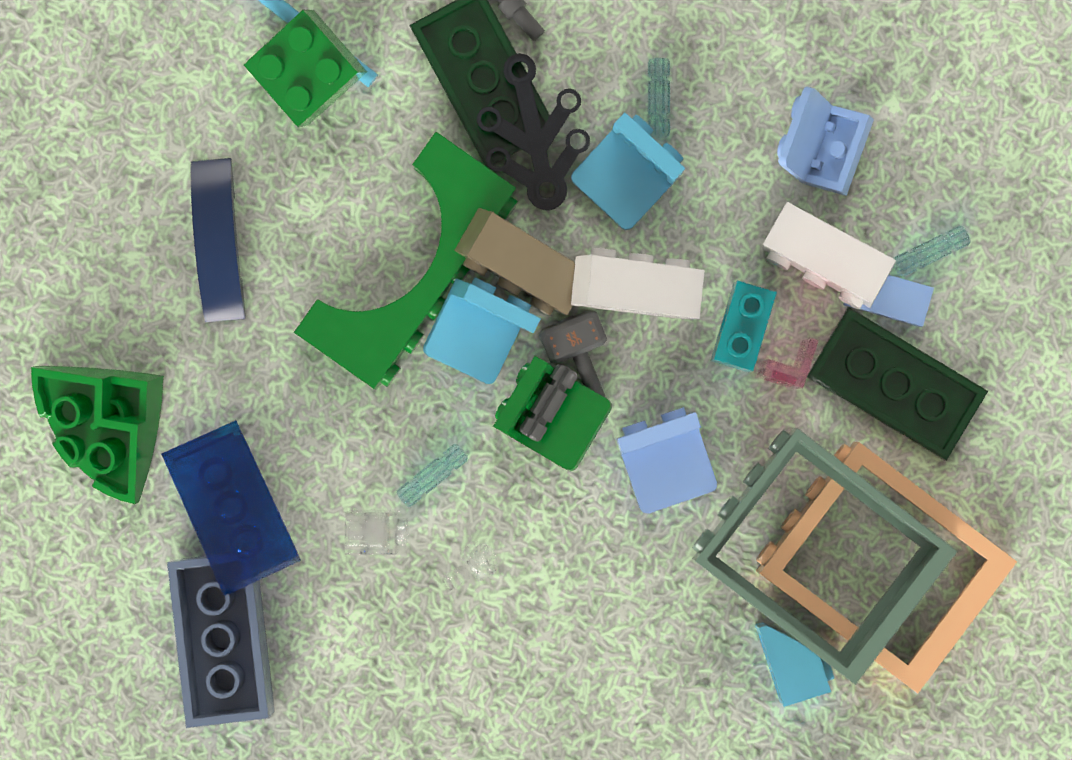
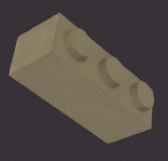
[454,208,575,316]

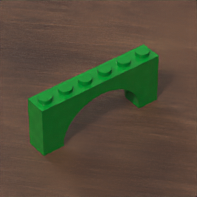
[294,132,519,390]

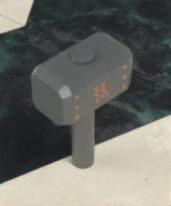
[539,310,607,398]

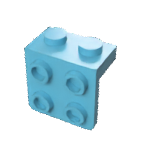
[571,112,685,230]
[423,277,541,384]

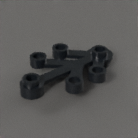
[477,53,590,210]

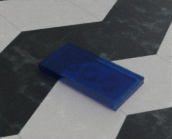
[161,420,301,596]

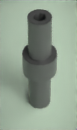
[497,0,545,41]

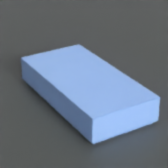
[843,275,934,327]

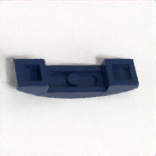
[191,158,246,323]

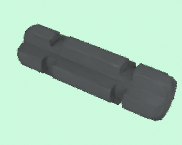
[520,364,577,441]

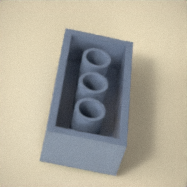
[167,550,275,728]

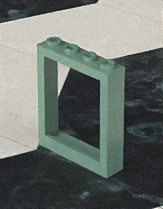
[692,428,958,685]

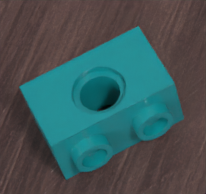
[710,280,777,372]

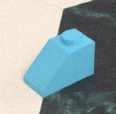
[755,622,834,707]

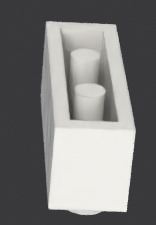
[763,202,896,309]
[571,248,705,319]

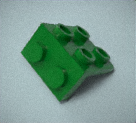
[493,356,612,471]

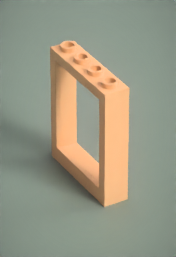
[756,442,1017,693]

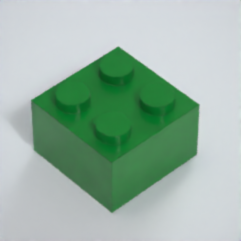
[244,9,367,127]

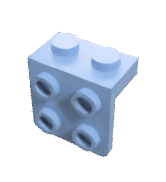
[777,86,874,196]
[616,407,717,514]

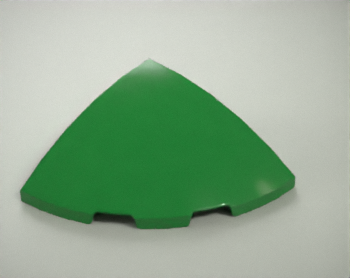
[31,366,164,504]

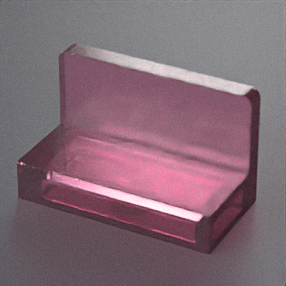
[755,338,818,389]

